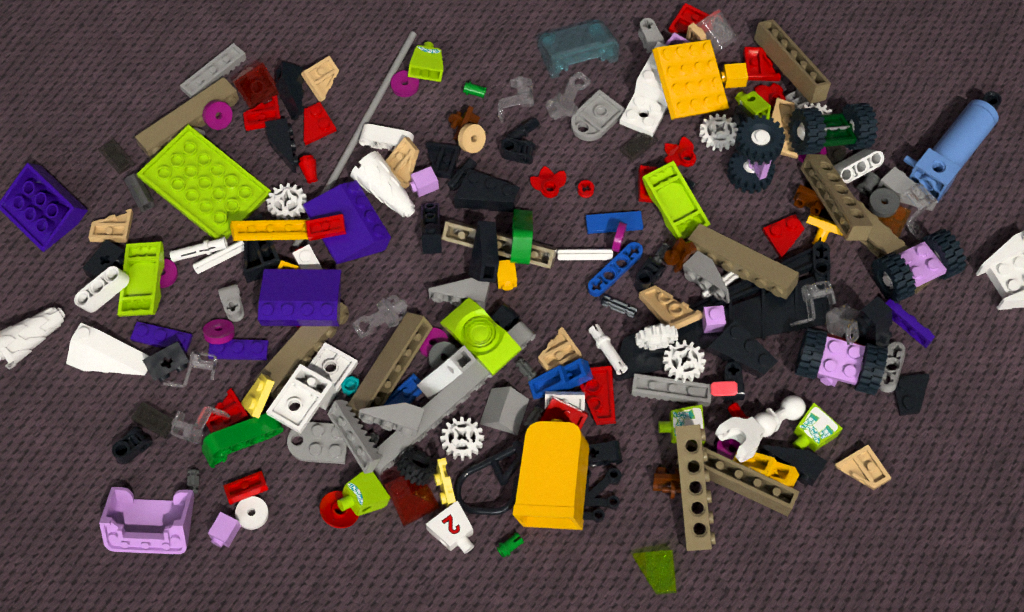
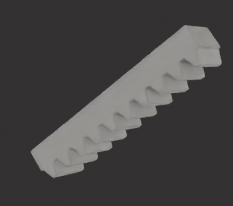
[180,43,246,98]
[631,373,711,407]
[328,400,383,474]

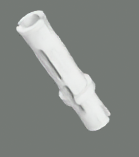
[170,237,228,262]
[588,324,628,375]

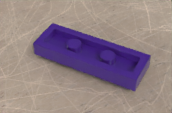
[886,299,935,348]
[130,322,193,354]
[208,339,269,360]

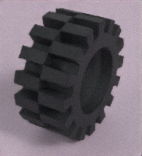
[396,448,436,486]

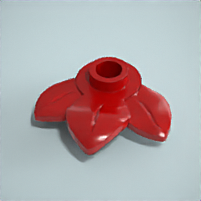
[755,83,786,109]
[664,137,696,167]
[530,166,566,198]

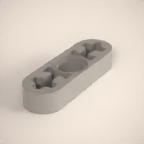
[879,342,905,393]

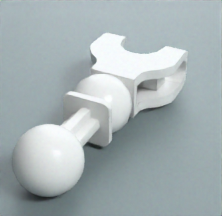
[715,395,806,463]

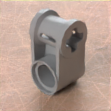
[638,18,665,53]
[218,284,244,322]

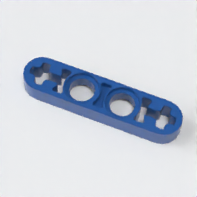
[588,242,643,297]

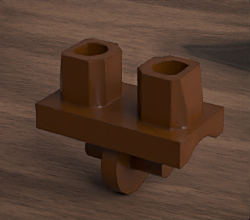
[448,106,480,141]
[793,184,826,216]
[663,238,697,273]
[653,467,681,499]

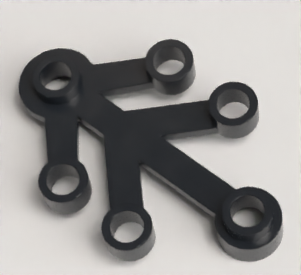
[583,468,622,523]

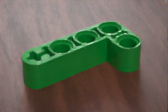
[510,209,533,265]
[201,413,284,468]

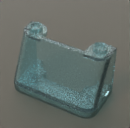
[538,20,620,79]

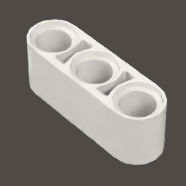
[359,124,414,152]
[834,148,884,183]
[74,266,129,313]

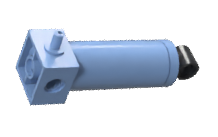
[903,91,1002,203]

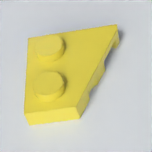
[241,373,274,418]
[434,458,456,508]

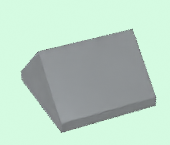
[480,387,529,435]

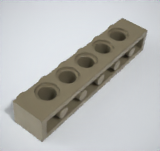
[800,154,873,241]
[675,424,716,551]

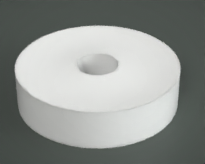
[235,496,269,530]

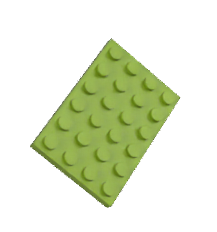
[137,124,272,240]

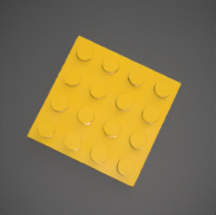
[652,40,729,120]

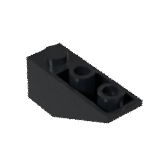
[275,62,304,120]
[265,118,299,173]
[421,203,442,254]
[468,220,499,283]
[760,445,828,486]

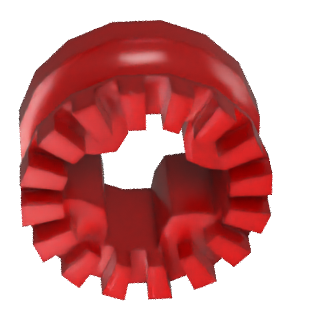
[578,180,594,198]

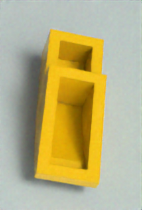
[733,452,799,488]

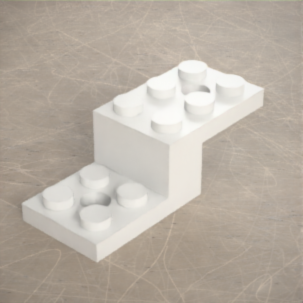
[619,42,668,137]
[266,342,358,434]

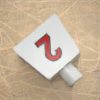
[426,501,474,554]

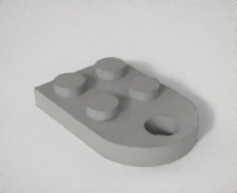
[571,89,626,141]
[287,422,347,464]

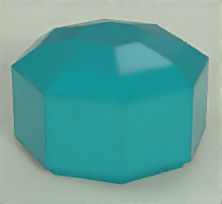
[341,376,360,397]

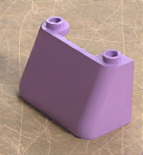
[99,487,194,554]

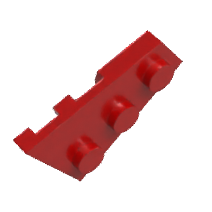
[579,366,616,425]

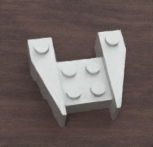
[976,231,1024,310]

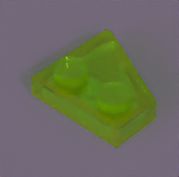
[633,550,677,595]

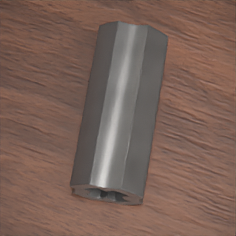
[124,173,155,212]

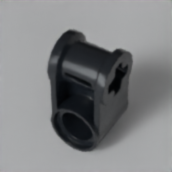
[500,138,536,165]
[634,256,667,292]
[491,304,520,332]
[722,361,745,401]
[112,427,152,464]
[588,440,623,467]

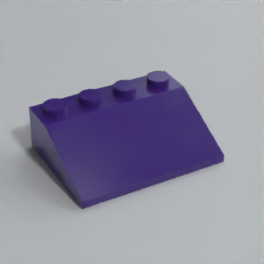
[0,162,88,252]
[303,180,391,264]
[258,269,342,326]

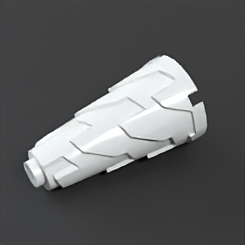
[350,151,415,218]
[0,307,65,369]

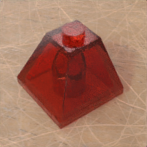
[233,61,279,109]
[384,476,440,526]

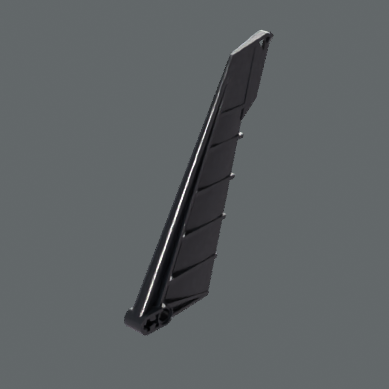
[613,241,831,381]

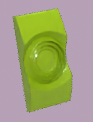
[642,161,711,240]
[117,242,165,317]
[440,297,522,376]

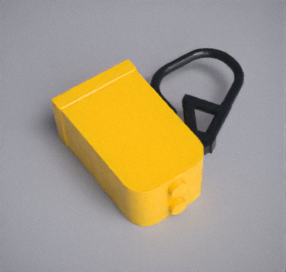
[454,419,589,530]

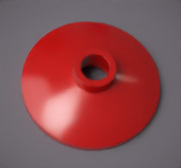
[319,491,359,528]

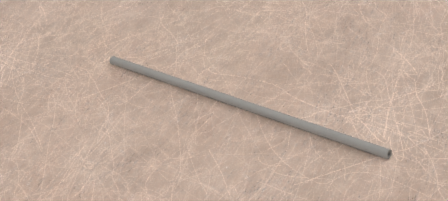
[293,31,417,248]

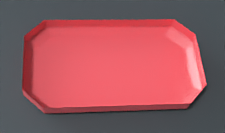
[710,381,738,396]

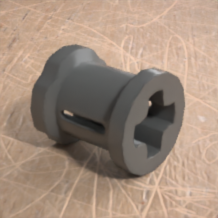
[857,172,880,197]

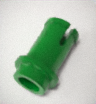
[463,81,487,99]
[497,532,524,557]

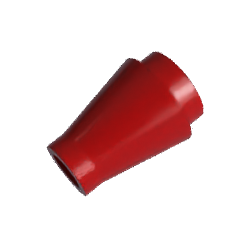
[299,155,318,184]

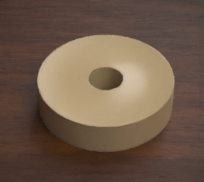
[458,123,486,153]

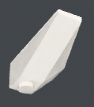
[66,323,149,375]

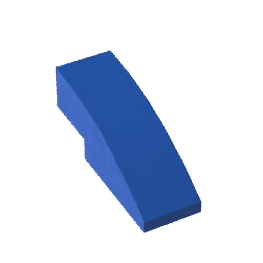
[528,358,594,399]

